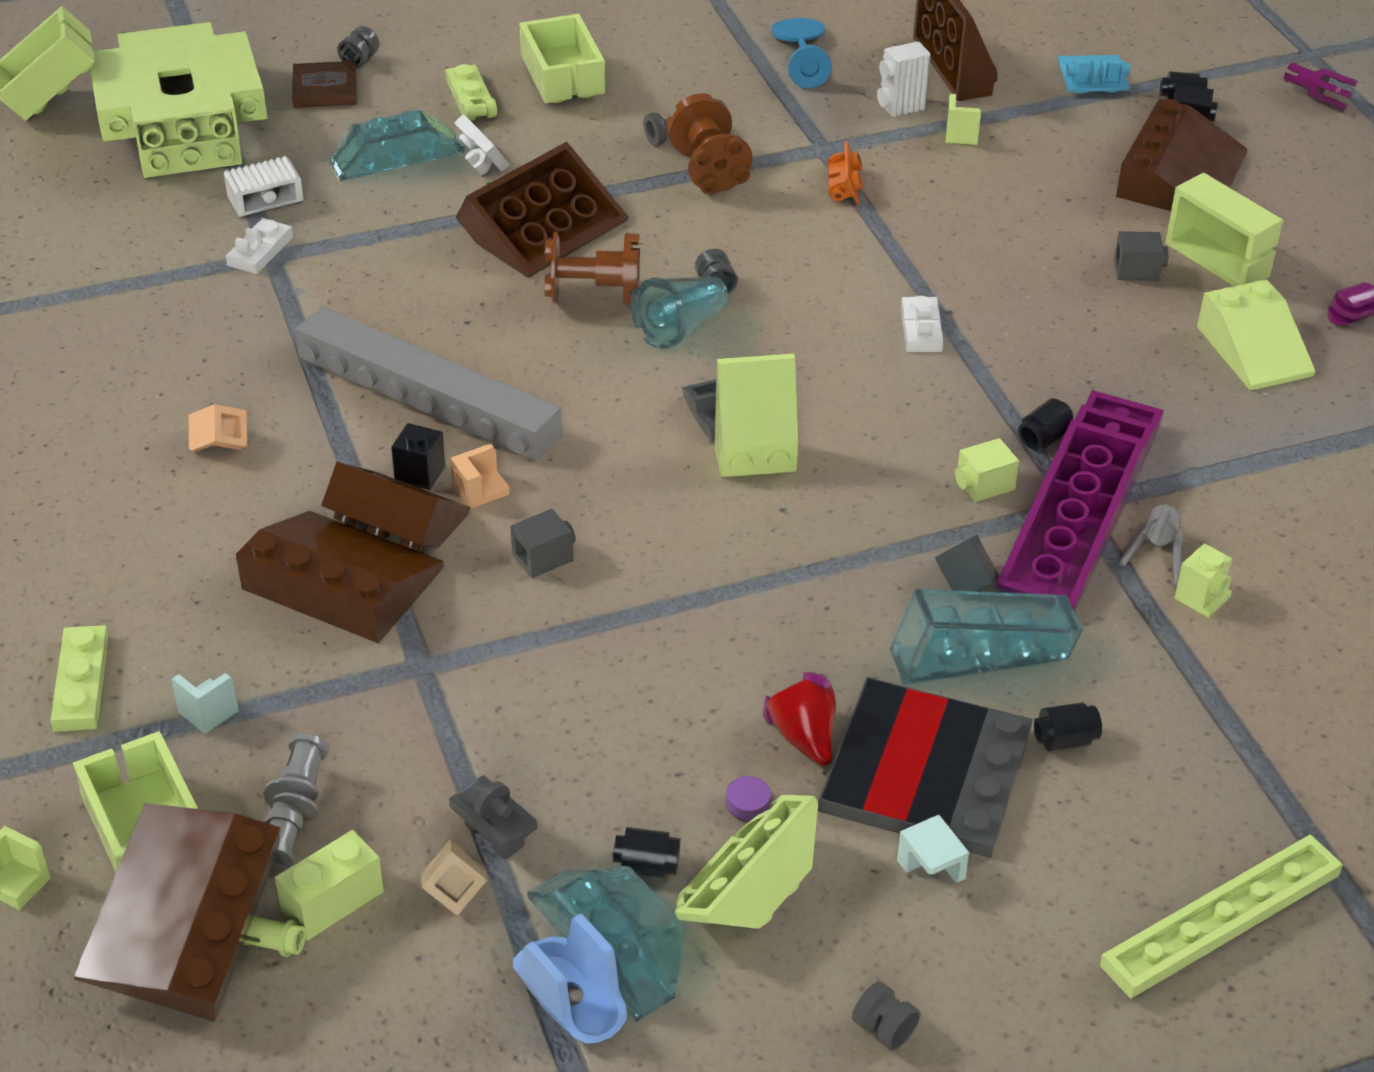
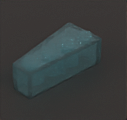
[890,589,1083,685]

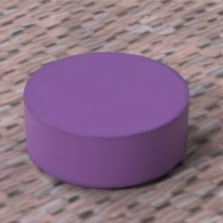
[726,776,771,821]

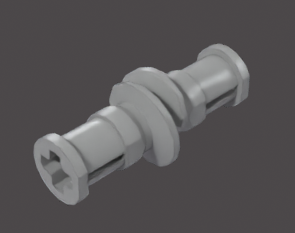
[263,733,329,869]

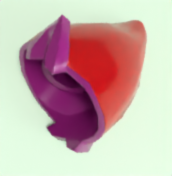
[763,672,837,766]

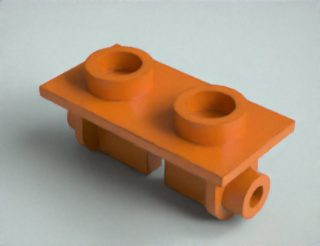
[828,141,863,205]

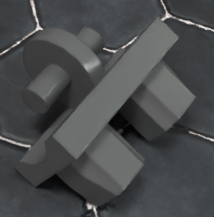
[449,775,537,858]

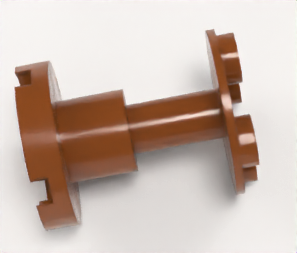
[666,93,752,195]
[544,232,640,305]

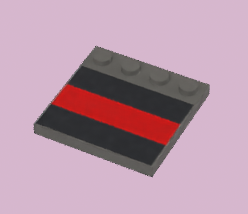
[818,677,1033,858]

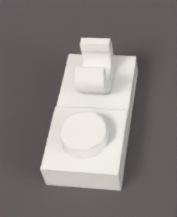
[454,114,510,176]
[226,218,293,274]
[901,296,943,352]

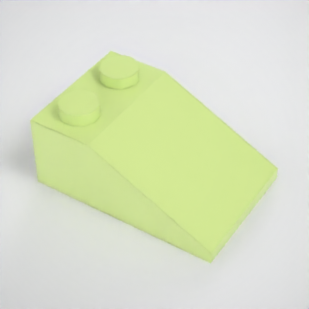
[1197,279,1315,391]
[715,353,798,477]

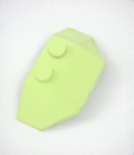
[675,795,818,929]

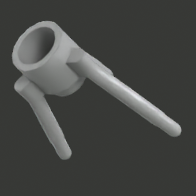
[1119,504,1184,587]

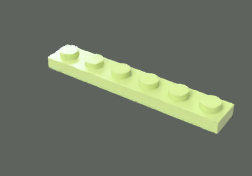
[1099,834,1343,999]

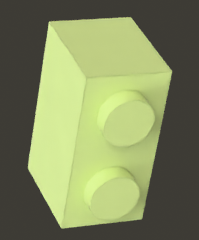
[275,829,384,941]

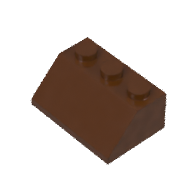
[321,461,471,551]

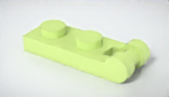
[445,64,497,121]

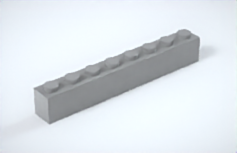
[295,306,562,461]

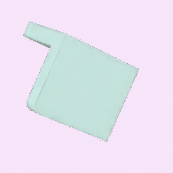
[171,673,239,734]
[897,815,969,883]

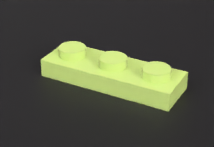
[50,625,109,732]

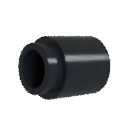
[1159,71,1208,100]
[1018,398,1074,450]
[1034,702,1102,751]
[613,827,681,878]

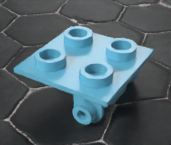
[1057,55,1130,93]

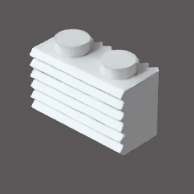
[877,41,930,117]
[224,155,303,217]

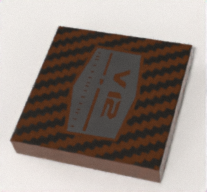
[292,61,357,107]

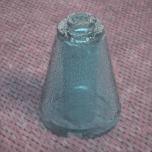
[630,276,728,349]

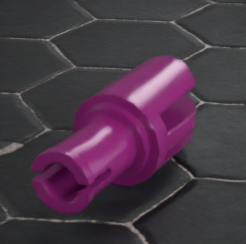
[1284,62,1358,110]
[1327,282,1374,325]

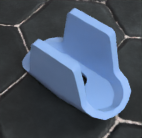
[513,913,627,1044]

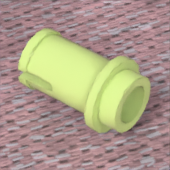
[244,915,306,957]

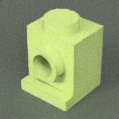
[1174,543,1232,618]

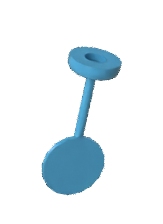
[771,18,832,89]

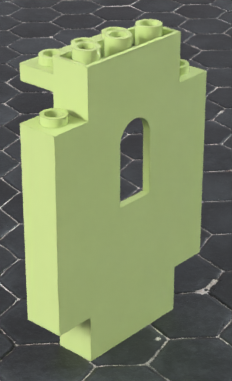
[90,22,268,178]

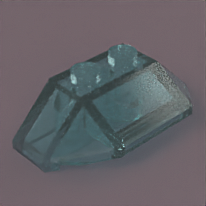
[330,110,465,181]
[527,866,685,1022]

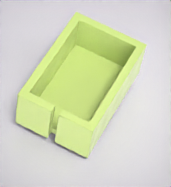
[0,6,95,121]
[519,14,605,103]
[1165,173,1283,286]
[73,731,198,873]

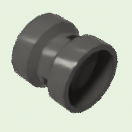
[337,26,380,68]
[695,248,738,297]
[852,982,921,1050]

